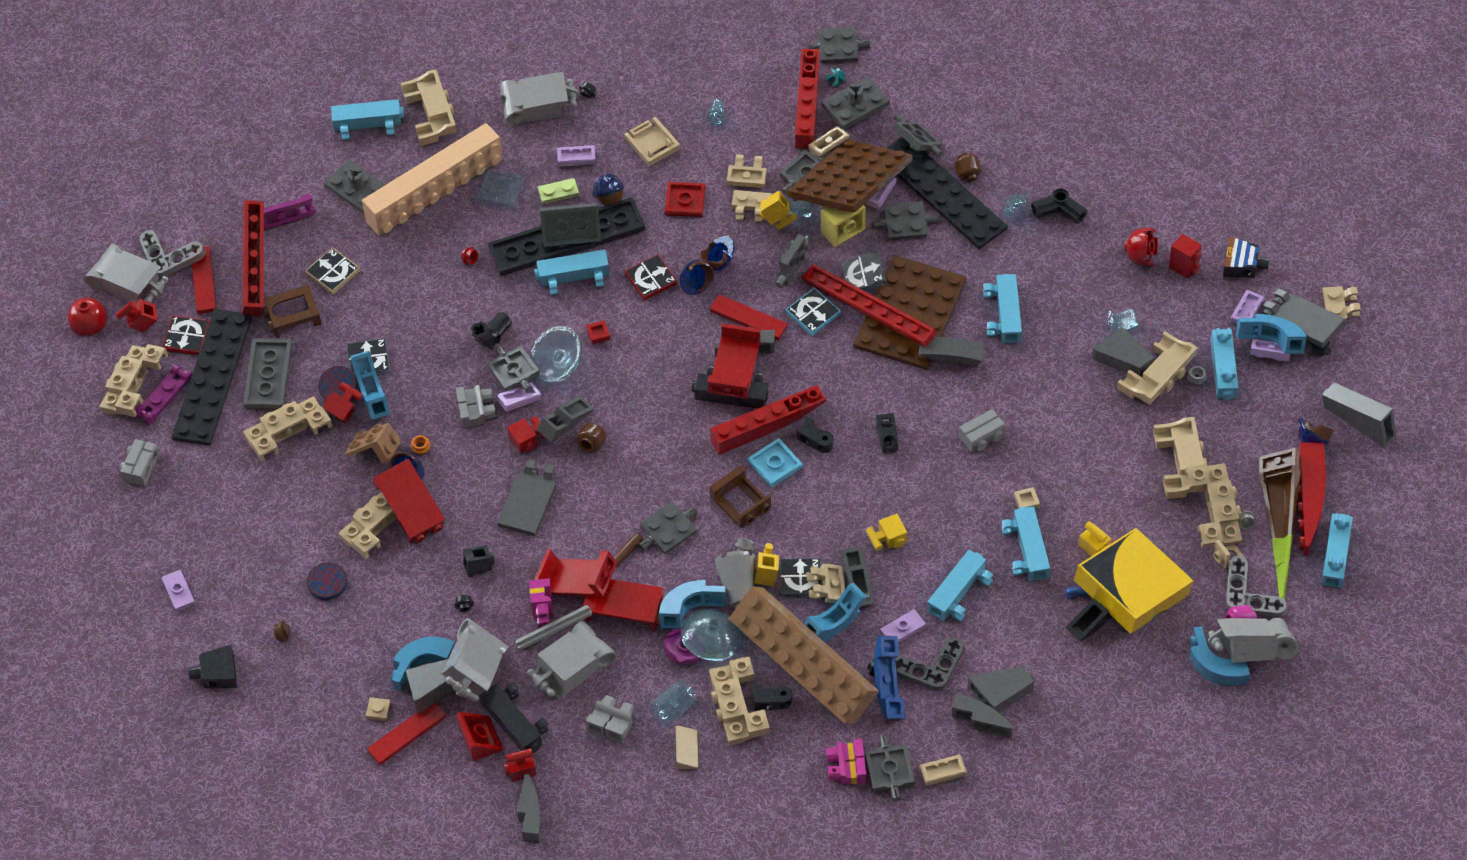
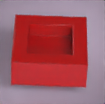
[586,320,611,345]

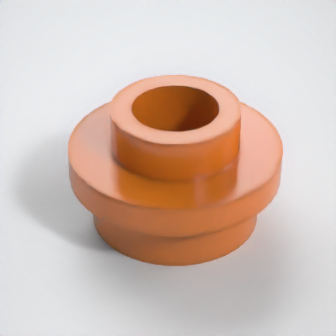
[410,435,431,455]

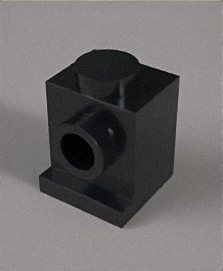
[463,545,495,577]

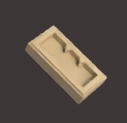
[920,754,967,786]

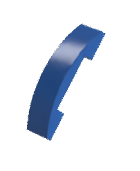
[874,636,905,719]

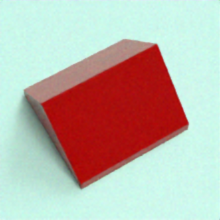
[456,712,504,762]

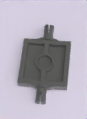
[806,27,870,63]
[893,113,943,158]
[780,150,830,195]
[873,201,939,240]
[775,234,813,288]
[487,345,540,393]
[639,501,698,554]
[865,734,915,802]

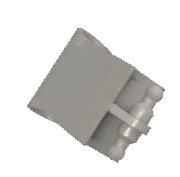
[500,72,578,127]
[84,243,168,303]
[442,618,509,702]
[1208,618,1299,662]
[527,620,617,700]

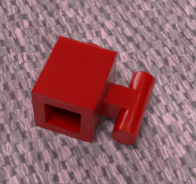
[116,299,157,332]
[323,382,363,424]
[507,416,545,454]
[503,749,537,782]

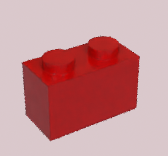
[1169,233,1202,279]

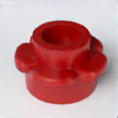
[461,247,479,265]

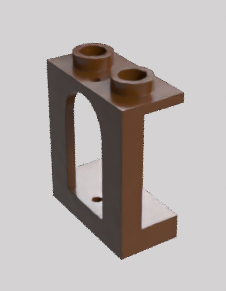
[263,285,322,338]
[709,465,772,528]

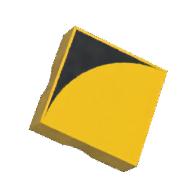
[1074,528,1193,634]

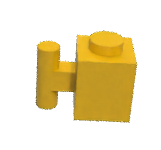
[759,191,798,230]
[866,514,907,551]
[1079,521,1111,556]
[754,543,779,587]

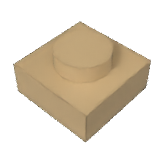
[1014,487,1040,509]
[366,697,391,721]

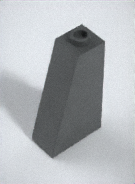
[1322,382,1397,448]

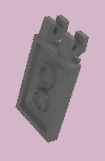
[1263,289,1345,348]
[497,459,556,536]

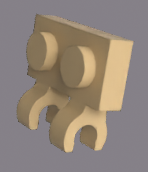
[727,154,767,188]
[732,190,772,223]
[1322,286,1361,322]
[806,563,845,604]

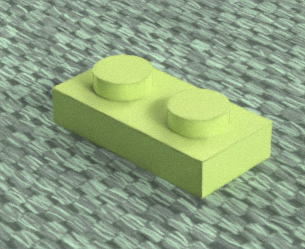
[538,178,579,205]

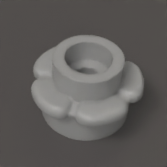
[1187,366,1207,385]
[1238,511,1256,530]
[735,538,754,551]

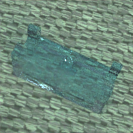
[650,678,697,727]

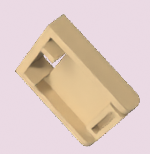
[624,117,680,166]

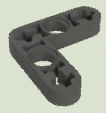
[895,637,963,691]

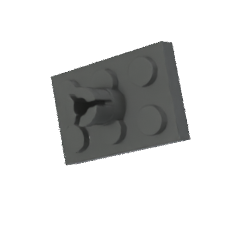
[822,76,890,130]
[323,159,386,214]
[540,203,601,247]

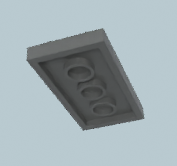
[243,339,292,409]

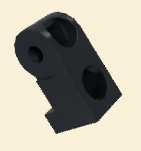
[875,413,898,452]
[797,417,834,453]
[753,684,793,711]

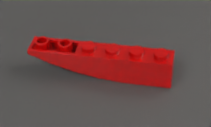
[795,49,820,149]
[710,385,826,455]
[1297,442,1326,556]

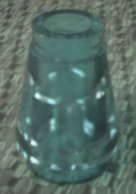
[707,99,726,126]

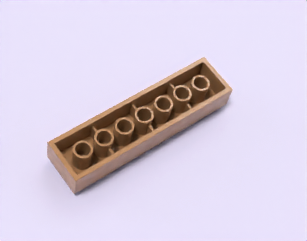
[729,586,879,724]

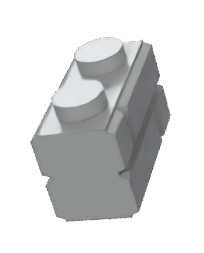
[958,409,1005,453]
[119,439,159,486]

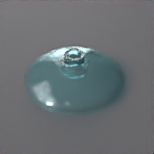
[530,326,582,383]
[681,609,743,660]

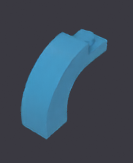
[1236,314,1307,354]
[350,350,391,420]
[659,580,727,629]
[804,583,867,642]
[1189,626,1250,686]
[391,637,456,691]

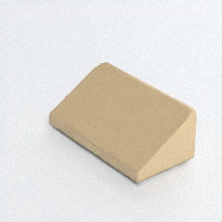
[808,126,850,156]
[676,726,698,769]

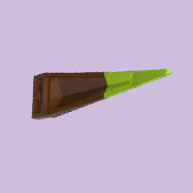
[1259,447,1301,600]

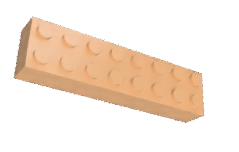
[362,123,502,236]

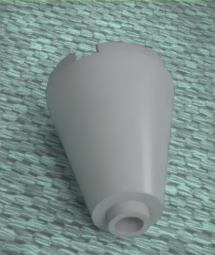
[715,551,756,609]

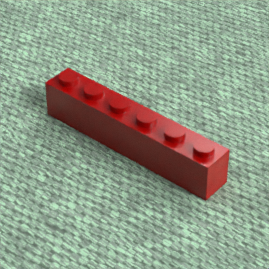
[241,200,264,316]

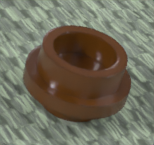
[274,621,291,642]

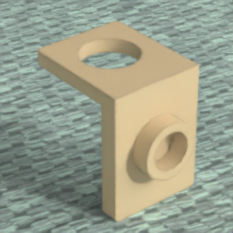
[1213,540,1245,569]

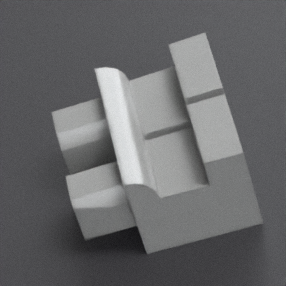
[456,385,496,428]
[586,695,634,744]

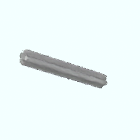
[516,605,592,650]

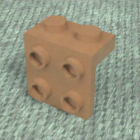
[345,423,401,463]

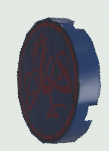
[318,366,358,400]
[307,562,348,600]

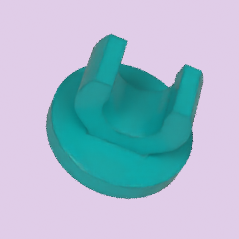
[826,68,846,88]

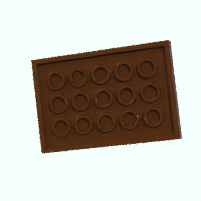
[787,139,912,213]
[853,255,967,370]

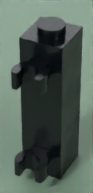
[691,365,768,409]
[479,683,549,753]

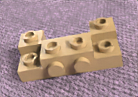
[401,69,457,146]
[1117,331,1198,405]
[99,344,168,417]
[243,396,332,462]
[1153,417,1207,499]
[1185,463,1242,548]
[338,492,397,559]
[709,657,770,746]

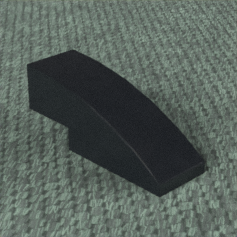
[1066,599,1112,641]

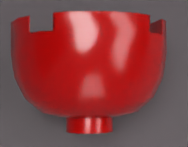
[1124,228,1158,267]
[68,297,107,336]

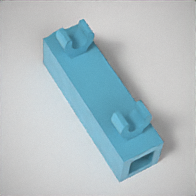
[331,99,404,140]
[534,250,609,295]
[983,274,1022,343]
[1210,328,1238,400]
[1001,507,1050,581]
[1321,513,1353,588]
[927,550,993,622]

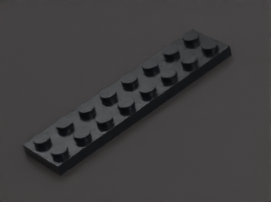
[886,138,1008,250]
[488,197,646,276]
[171,309,253,446]

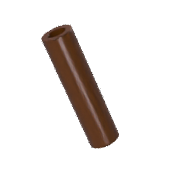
[614,533,643,568]

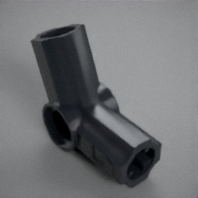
[1031,188,1088,223]
[471,312,512,350]

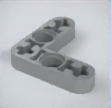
[140,230,206,278]
[1226,556,1287,617]

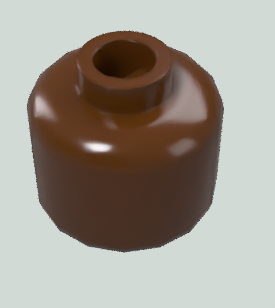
[954,152,982,182]
[577,423,606,453]

